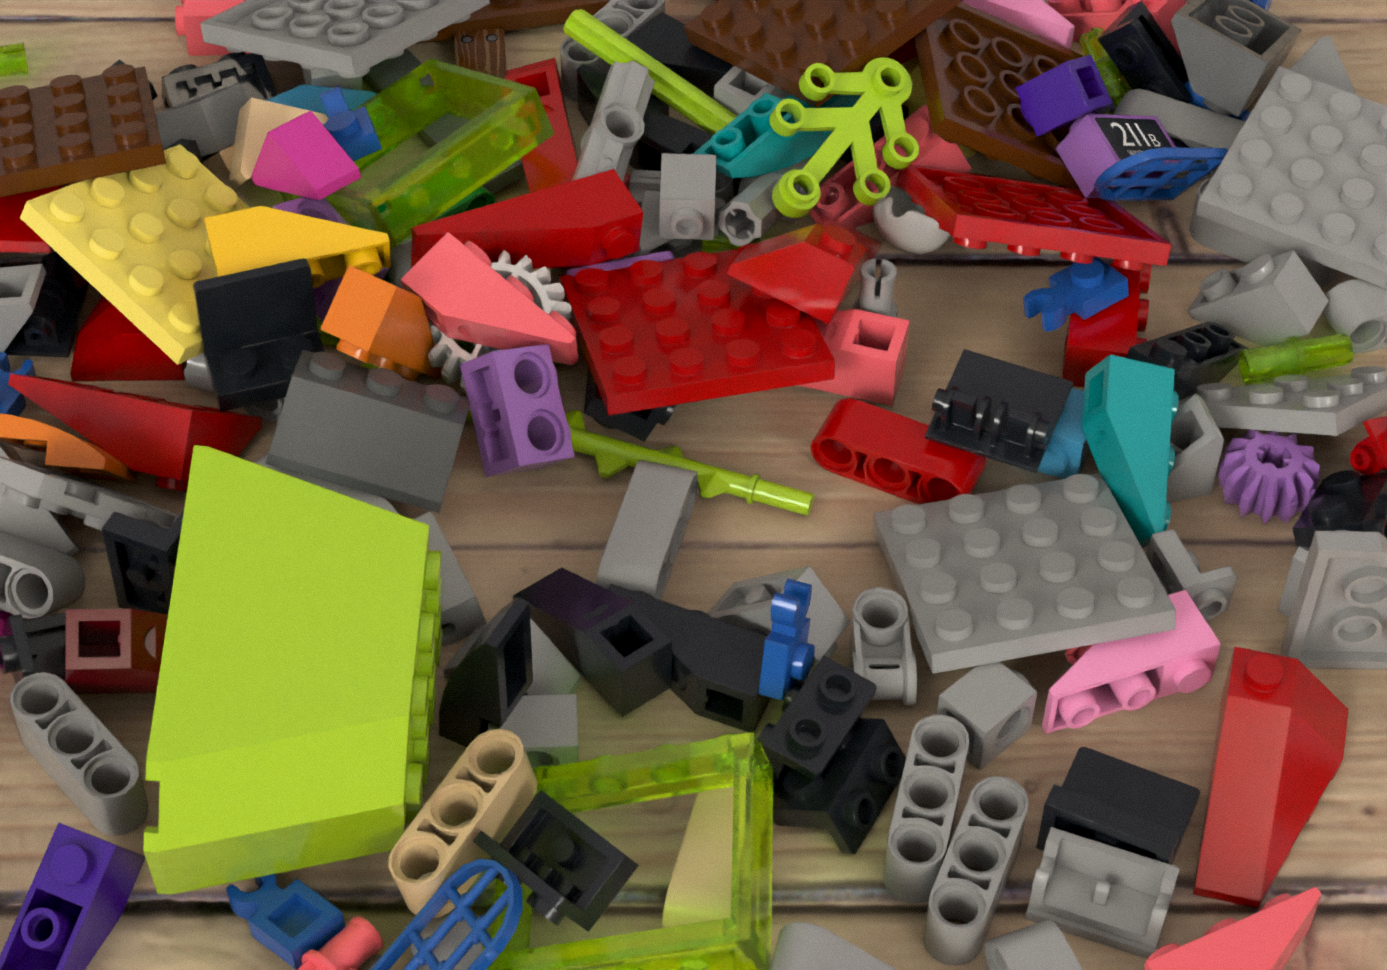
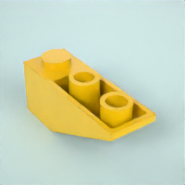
[204,206,391,289]

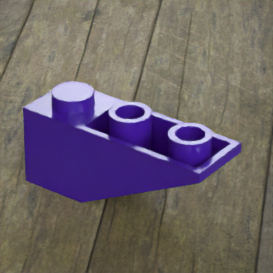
[1016,55,1115,137]
[0,822,146,970]

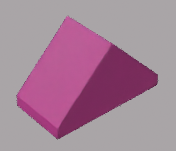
[251,110,361,200]

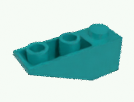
[1082,354,1179,548]

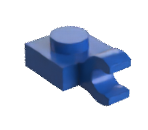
[320,86,382,161]

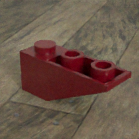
[65,608,168,694]

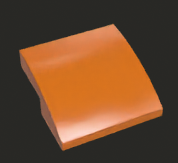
[0,413,136,482]

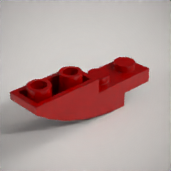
[505,58,578,193]

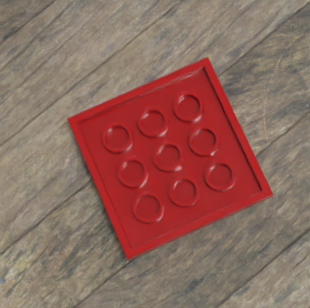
[897,164,1172,271]
[559,244,835,416]

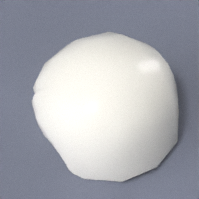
[873,186,950,255]

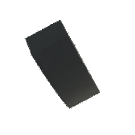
[439,597,533,747]

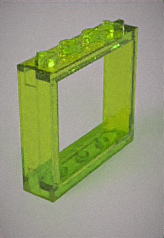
[279,58,555,250]
[487,732,773,970]

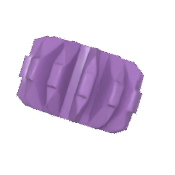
[1218,429,1320,525]

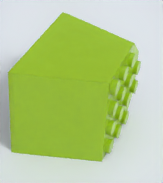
[143,445,443,895]

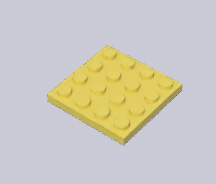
[20,144,250,365]

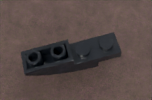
[577,64,742,197]

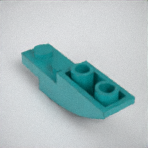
[693,77,884,178]

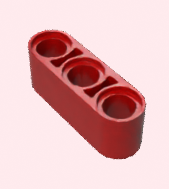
[810,398,987,505]

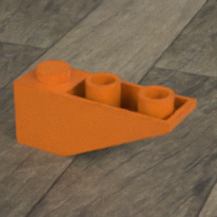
[320,265,442,382]

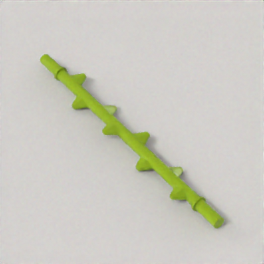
[360,362,815,516]

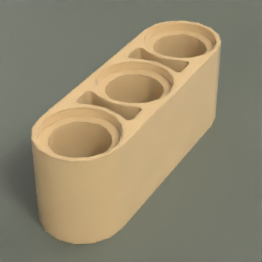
[388,729,537,918]
[662,764,772,942]

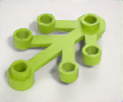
[769,57,919,218]

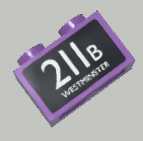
[1056,113,1181,198]

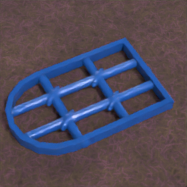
[1094,147,1228,201]
[370,859,522,970]

